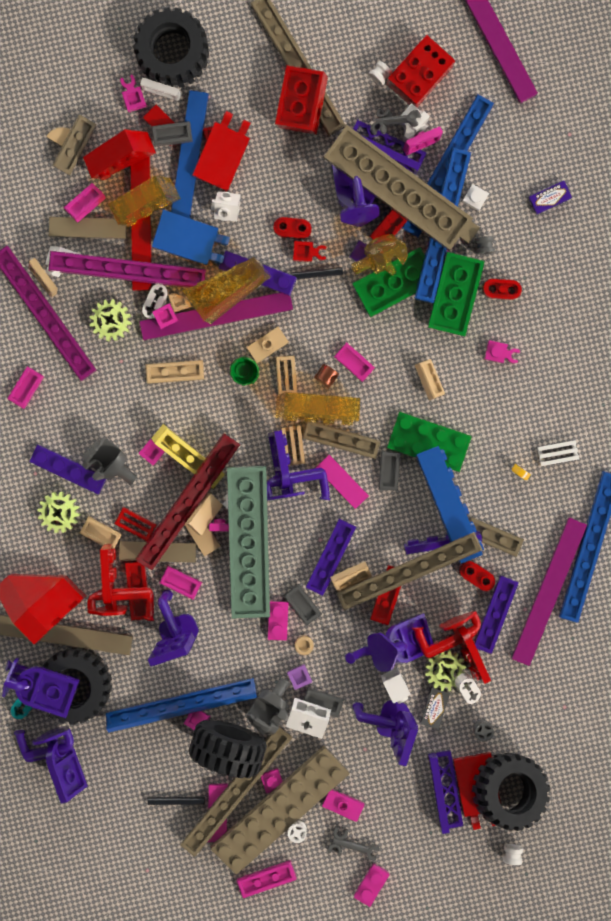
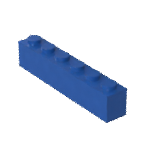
[416,446,484,564]

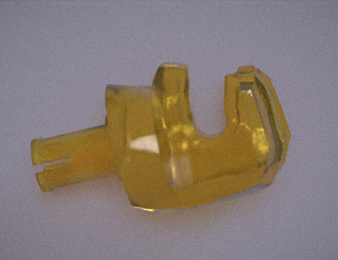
[351,234,408,275]

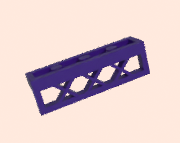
[353,120,427,175]
[428,750,463,834]

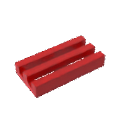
[114,507,157,541]

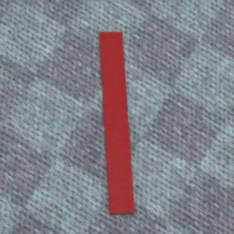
[131,136,152,291]

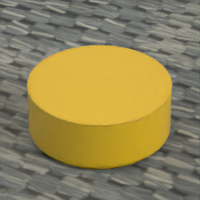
[512,464,531,480]

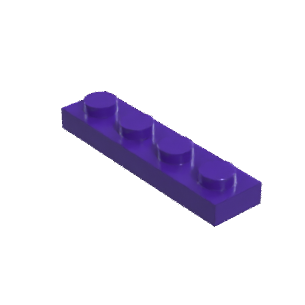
[219,251,297,296]
[29,445,106,495]
[306,518,356,596]
[404,531,482,555]
[474,575,519,654]

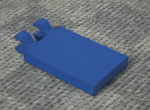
[152,210,230,266]

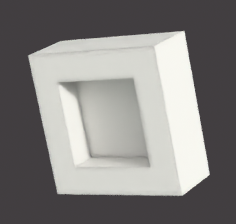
[462,184,489,212]

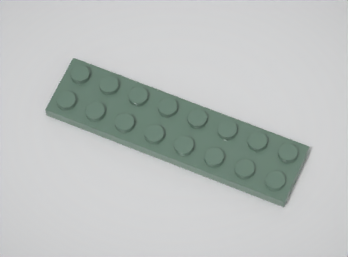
[227,466,270,619]

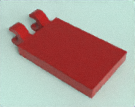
[192,111,251,192]
[453,752,501,830]

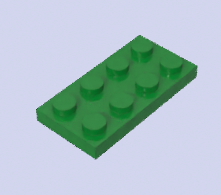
[352,247,425,318]
[428,252,485,336]
[387,412,472,472]

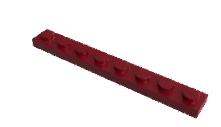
[135,433,240,570]

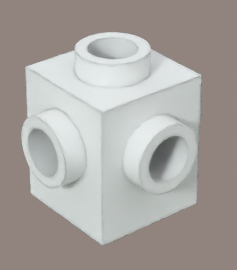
[211,192,240,222]

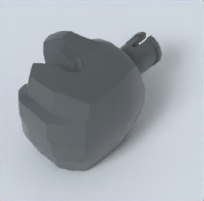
[82,438,137,486]
[246,677,290,735]

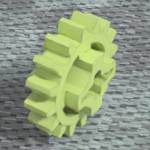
[89,299,132,342]
[37,492,80,533]
[425,649,467,691]

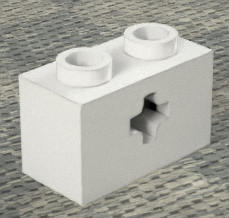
[381,667,411,704]
[286,698,331,739]

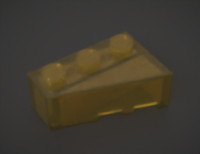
[108,176,181,227]

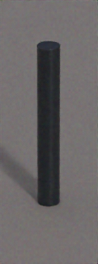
[287,267,343,280]
[148,797,205,805]

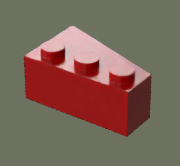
[83,129,156,180]

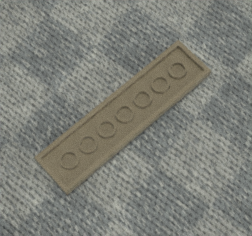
[324,125,473,251]
[210,745,350,875]

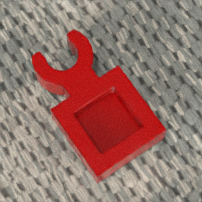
[293,241,327,262]

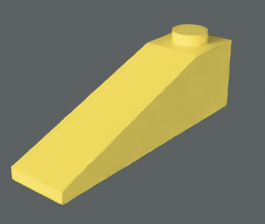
[151,424,225,489]

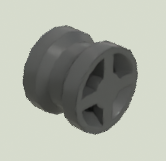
[474,236,495,255]
[473,720,494,742]

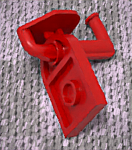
[87,544,154,621]
[412,611,491,684]

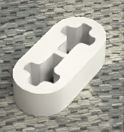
[142,284,168,319]
[455,673,481,704]

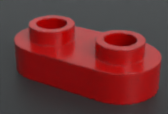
[273,217,312,239]
[482,279,522,300]
[459,561,495,591]

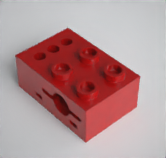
[386,35,456,107]
[275,65,328,135]

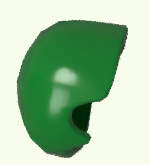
[230,357,259,386]

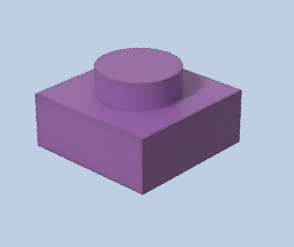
[287,664,312,690]

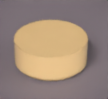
[295,635,314,655]

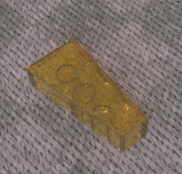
[182,257,271,324]
[275,392,360,426]

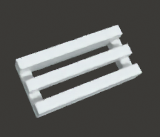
[140,77,181,101]
[537,440,579,466]

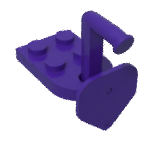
[331,164,379,227]
[267,430,331,501]
[148,590,199,667]
[345,613,433,672]
[2,657,79,718]
[352,700,418,766]
[14,726,88,804]

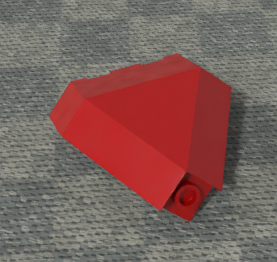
[0,574,86,644]

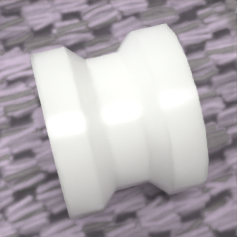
[368,61,392,86]
[288,820,307,843]
[503,844,523,865]

